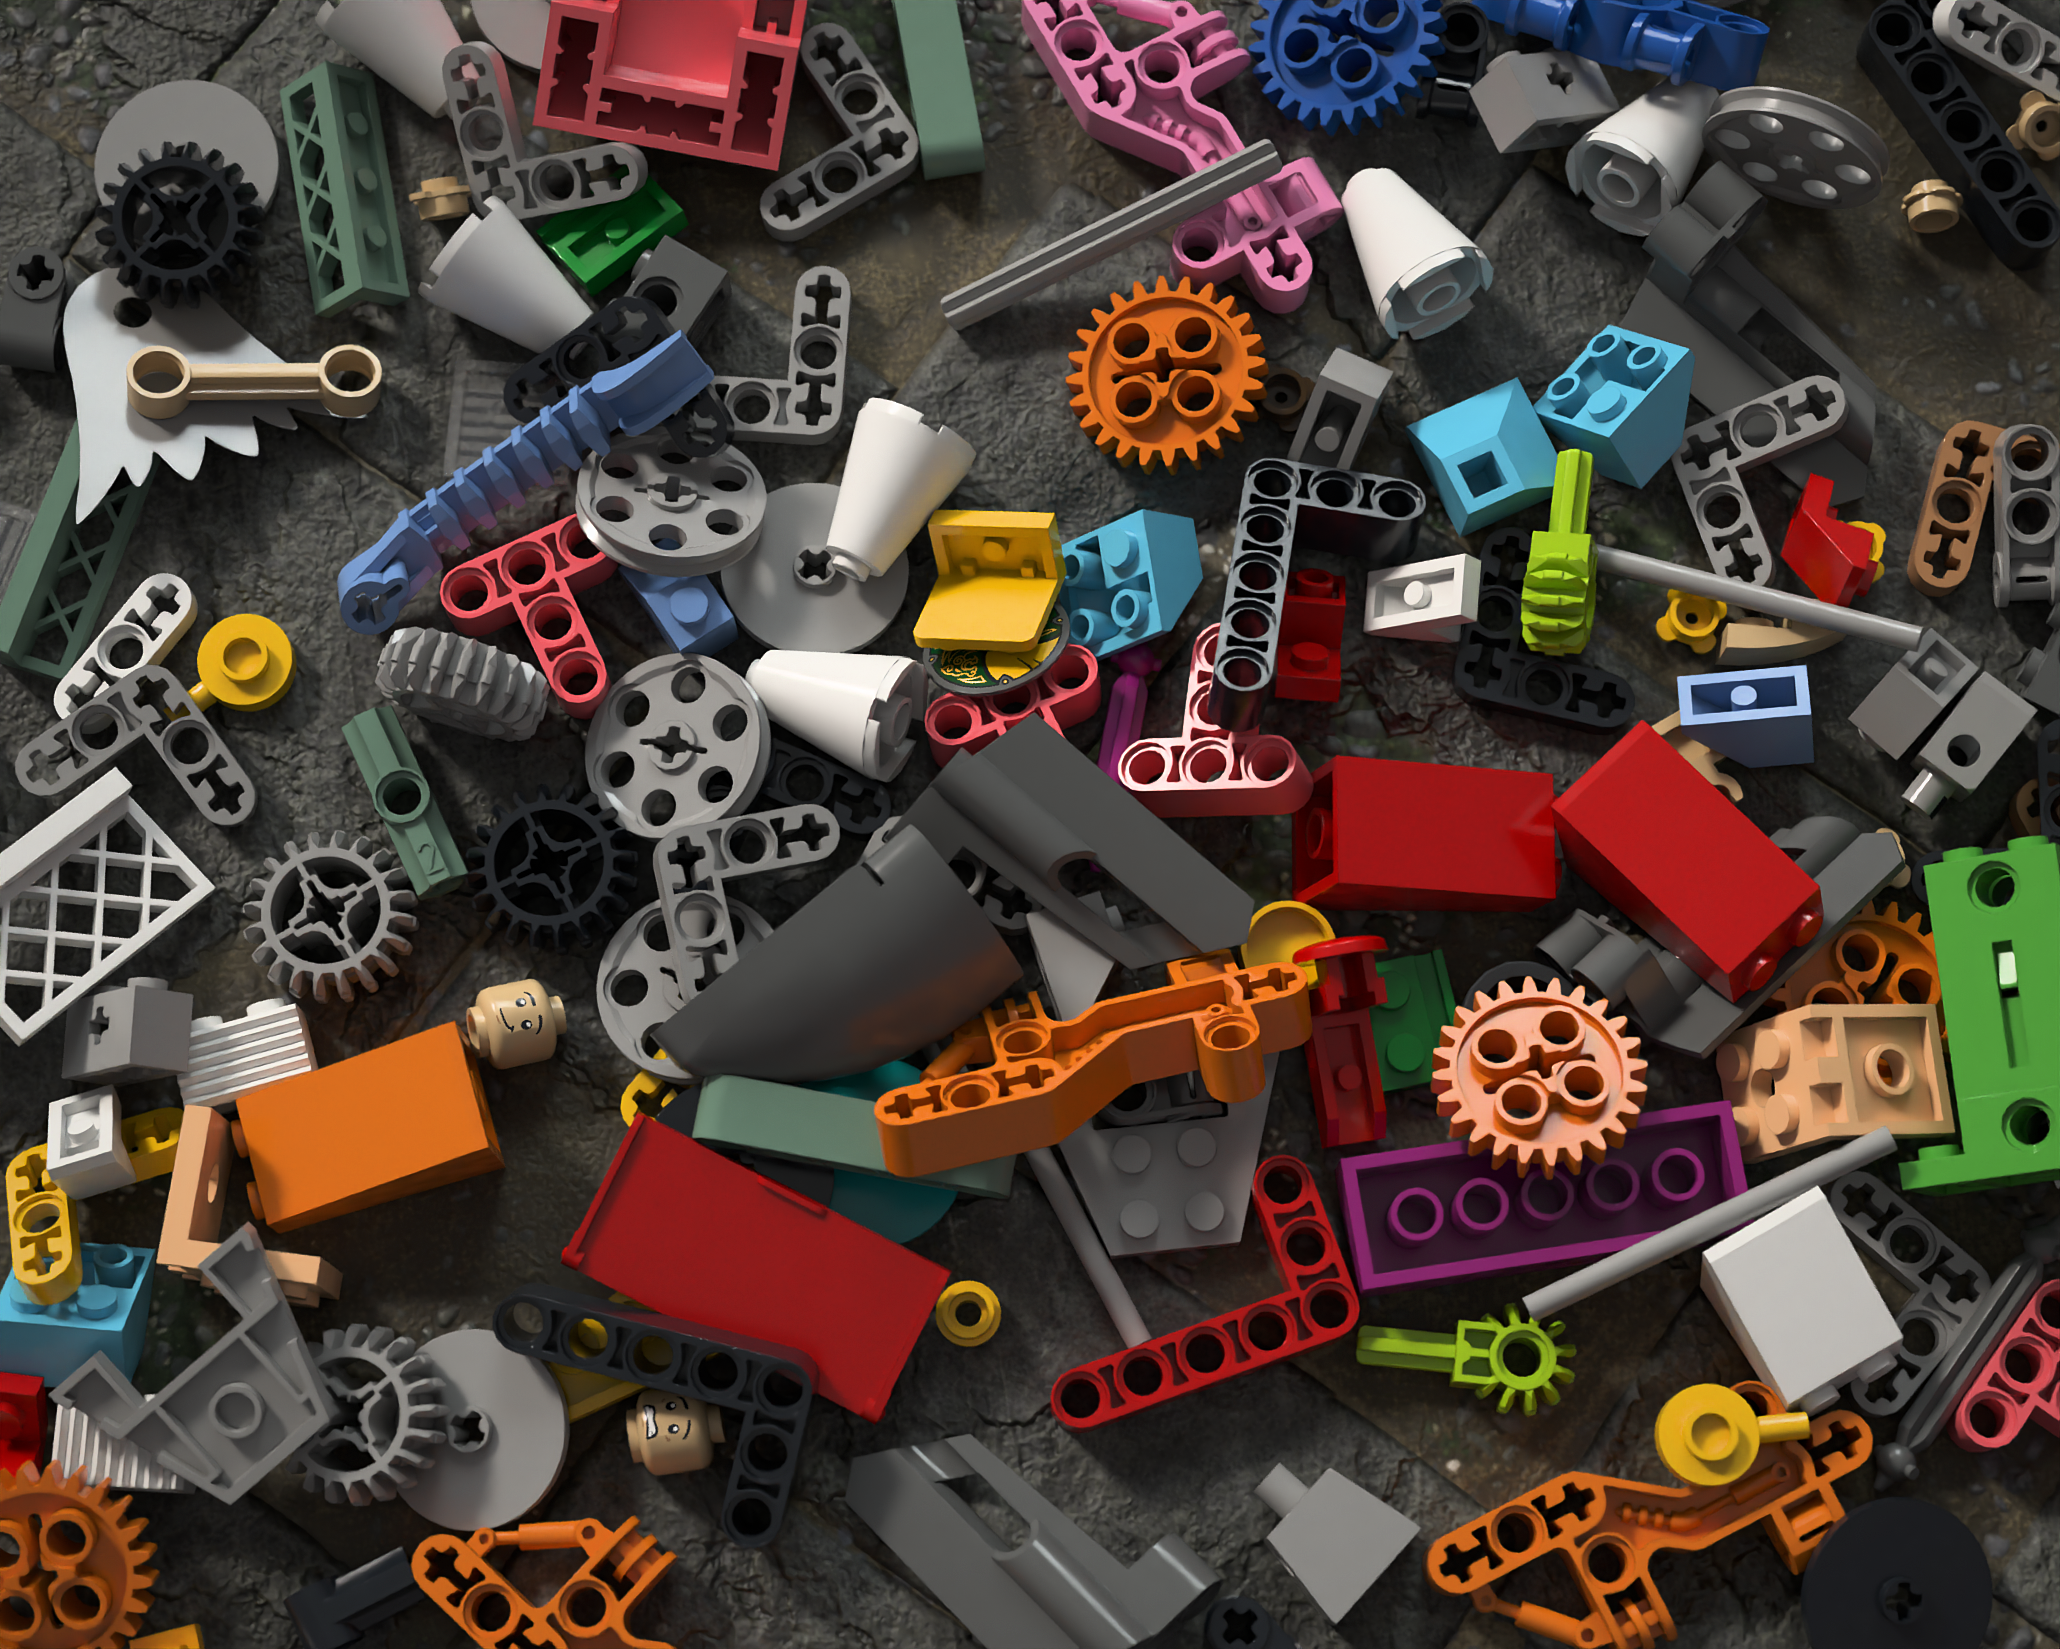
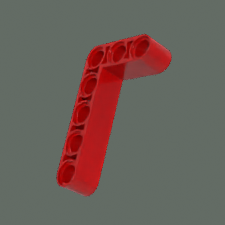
[1050,1154,1360,1434]

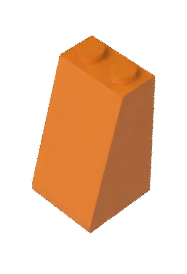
[231,1021,506,1234]

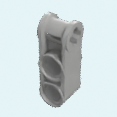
[1992,424,2060,608]

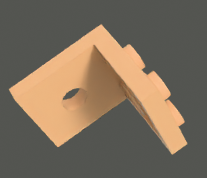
[1716,1004,1955,1164]
[156,1104,343,1308]

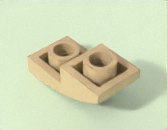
[1716,599,1847,666]

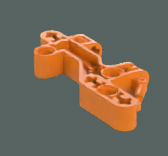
[874,948,1313,1177]
[1421,1380,1873,1649]
[411,1515,678,1649]

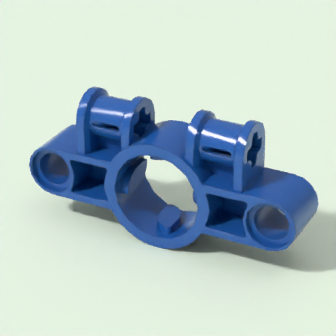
[1471,0,1770,91]

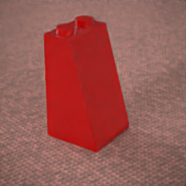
[1551,720,1824,1004]
[1292,755,1562,912]

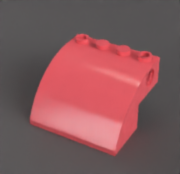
[533,0,808,171]

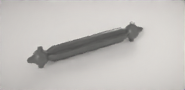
[1873,1214,2060,1492]

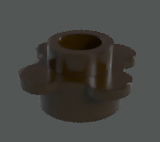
[1248,364,1315,434]

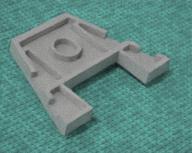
[1057,1051,1279,1259]
[49,1221,336,1505]

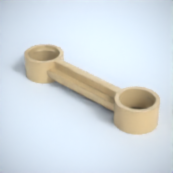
[126,345,382,419]

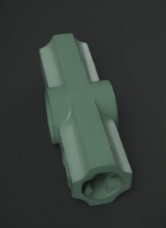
[341,705,469,901]

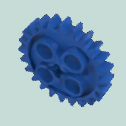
[1248,0,1447,136]

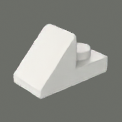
[1363,554,1481,643]
[47,1084,136,1200]

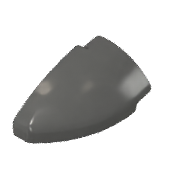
[650,824,1024,1085]

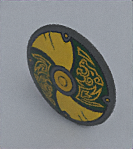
[923,601,1071,697]

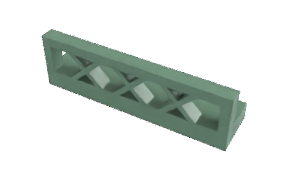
[280,61,410,318]
[0,418,161,682]

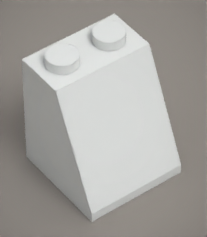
[1700,1186,1903,1417]

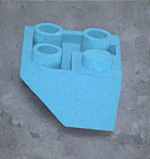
[1533,325,1695,489]
[1405,377,1558,537]
[1059,509,1203,662]

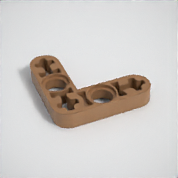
[1907,421,2060,597]

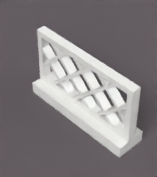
[0,767,216,1047]

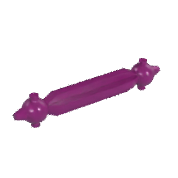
[1089,641,1162,873]

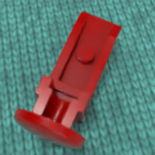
[1292,935,1389,1148]

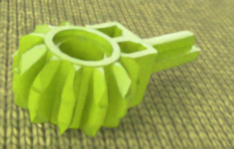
[1520,449,1599,656]
[1356,1303,1576,1417]

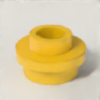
[936,1281,1001,1347]

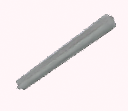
[940,139,1283,330]

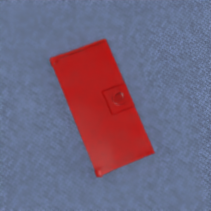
[561,1112,952,1425]

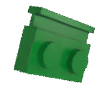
[536,164,689,297]
[1369,949,1456,1095]

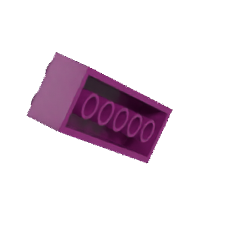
[1334,1100,1754,1299]

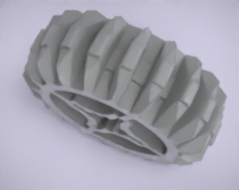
[375,627,550,742]
[243,830,419,1004]
[285,1324,451,1506]

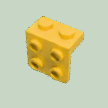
[913,510,1067,653]

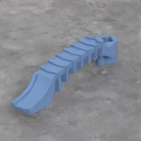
[337,329,714,635]

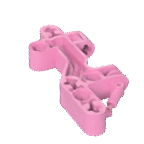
[1022,0,1344,314]

